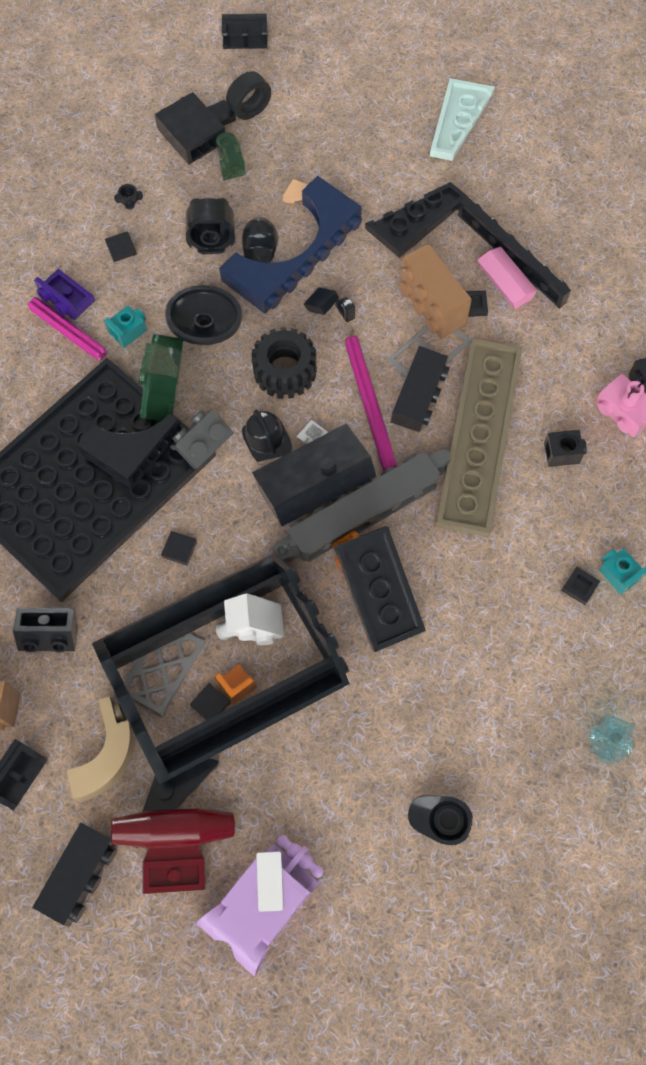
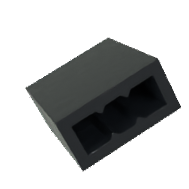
[154,92,227,165]

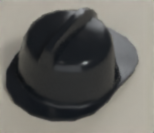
[242,409,292,462]

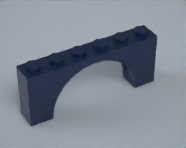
[219,176,362,314]

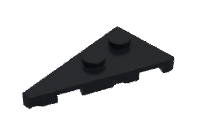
[132,758,220,848]

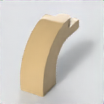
[66,696,134,803]

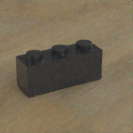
[390,346,450,432]
[32,822,117,926]

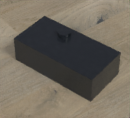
[252,423,377,527]

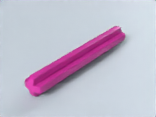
[28,297,107,361]

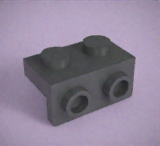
[169,409,234,469]

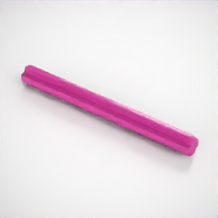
[345,336,397,472]

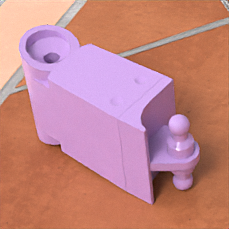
[196,835,324,977]

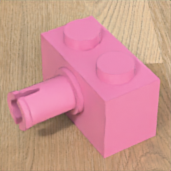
[595,374,646,438]

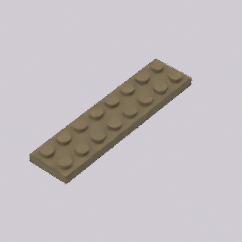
[436,338,522,537]

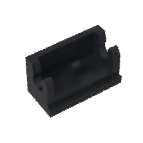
[222,13,268,49]
[0,739,48,811]

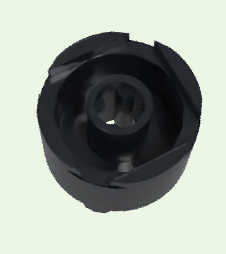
[185,198,235,255]

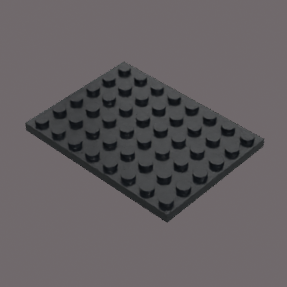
[0,358,216,602]

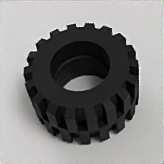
[252,327,317,399]

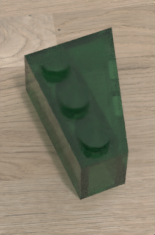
[139,334,184,421]

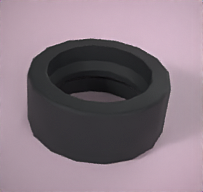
[226,71,271,120]

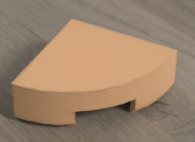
[283,179,308,203]

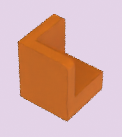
[214,664,257,705]

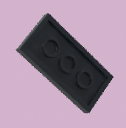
[334,526,426,652]

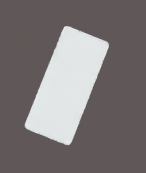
[256,852,283,912]

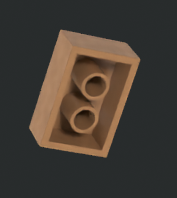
[399,244,471,339]

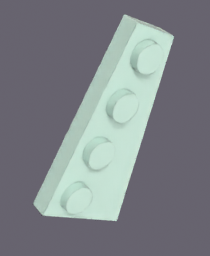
[430,78,495,161]

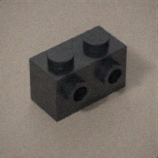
[13,608,78,653]

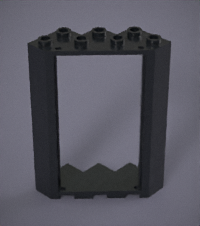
[92,553,350,784]

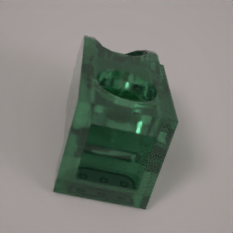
[216,132,246,181]

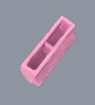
[477,247,537,309]

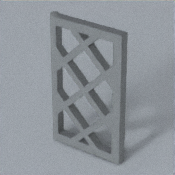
[124,633,206,716]

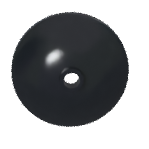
[165,285,242,345]

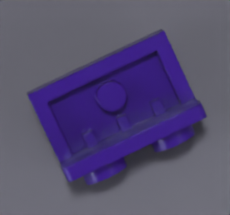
[34,269,95,320]

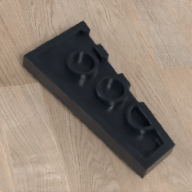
[365,182,467,258]

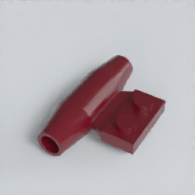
[111,808,235,894]

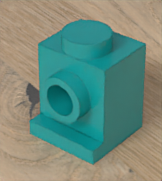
[104,305,147,348]
[599,548,646,595]

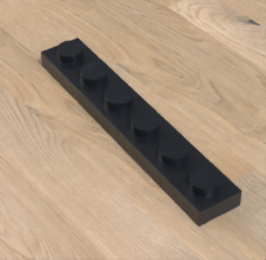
[458,196,571,309]

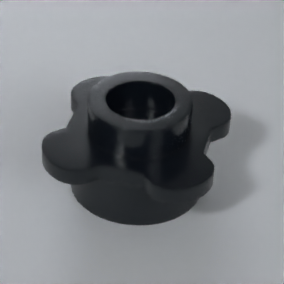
[114,184,143,209]

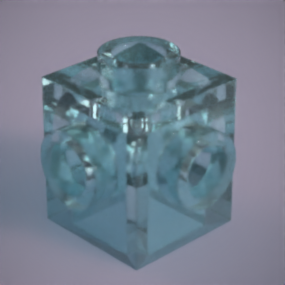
[588,714,635,764]

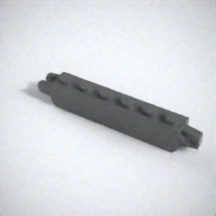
[273,449,451,562]

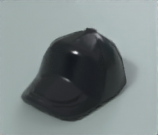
[241,217,278,263]
[408,795,473,846]

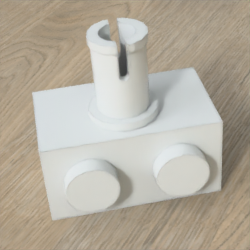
[216,593,284,645]

